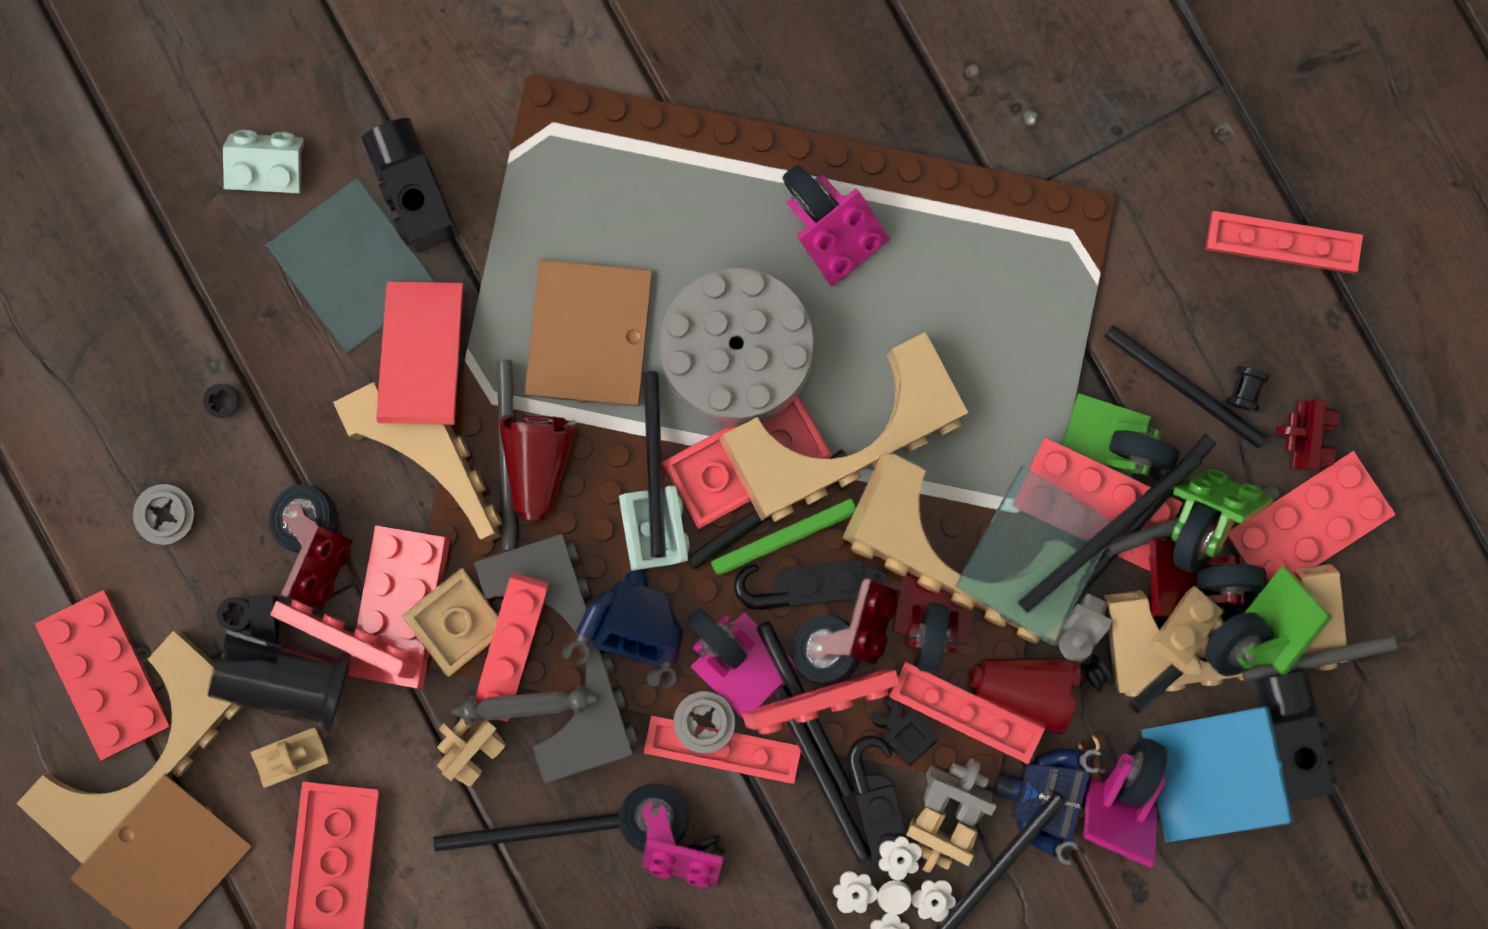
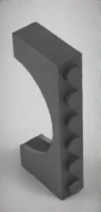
[474,534,639,784]

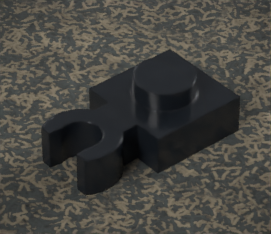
[869,697,938,767]

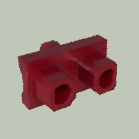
[1276,399,1339,470]

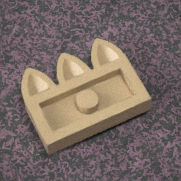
[1150,586,1224,676]

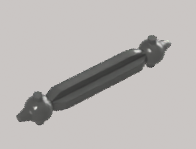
[451,685,599,726]

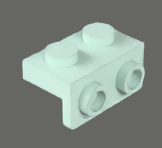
[223,130,304,193]
[619,485,689,571]

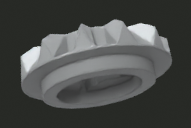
[133,484,195,545]
[673,692,735,754]

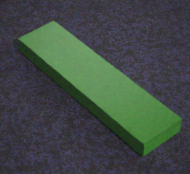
[711,499,856,576]

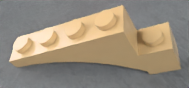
[333,382,502,543]

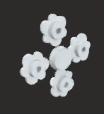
[833,836,956,929]

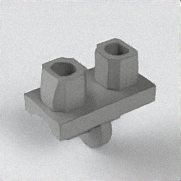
[1049,594,1112,662]
[923,758,997,827]

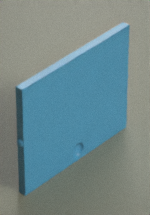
[1141,706,1294,843]

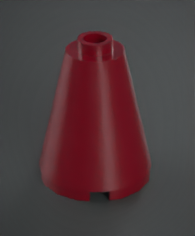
[500,414,576,520]
[970,658,1081,735]

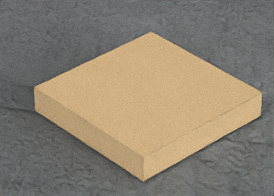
[400,568,499,677]

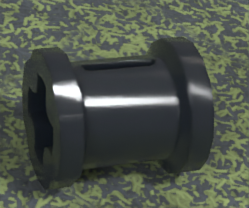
[1226,366,1269,413]

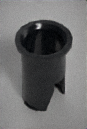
[207,630,351,738]

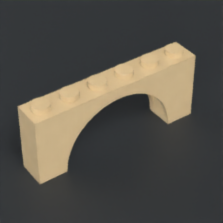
[719,332,968,522]
[843,453,1089,644]
[1104,564,1348,696]
[17,631,244,864]

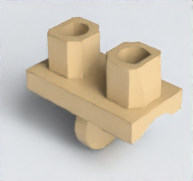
[437,717,506,786]
[250,727,330,788]
[906,806,978,873]

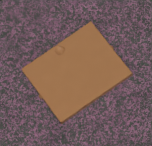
[525,260,652,406]
[70,773,252,929]

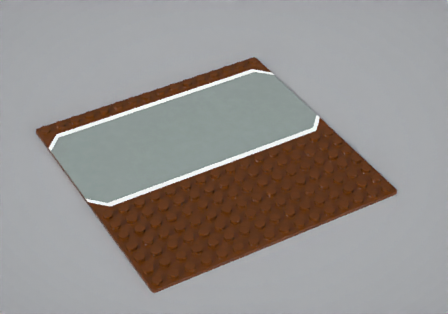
[427,75,1115,787]

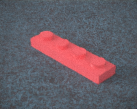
[1205,211,1363,274]
[475,572,549,722]
[270,599,419,679]
[888,662,1045,764]
[742,668,900,734]
[644,715,801,784]

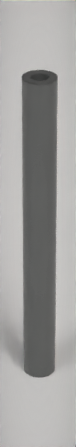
[1242,635,1397,682]

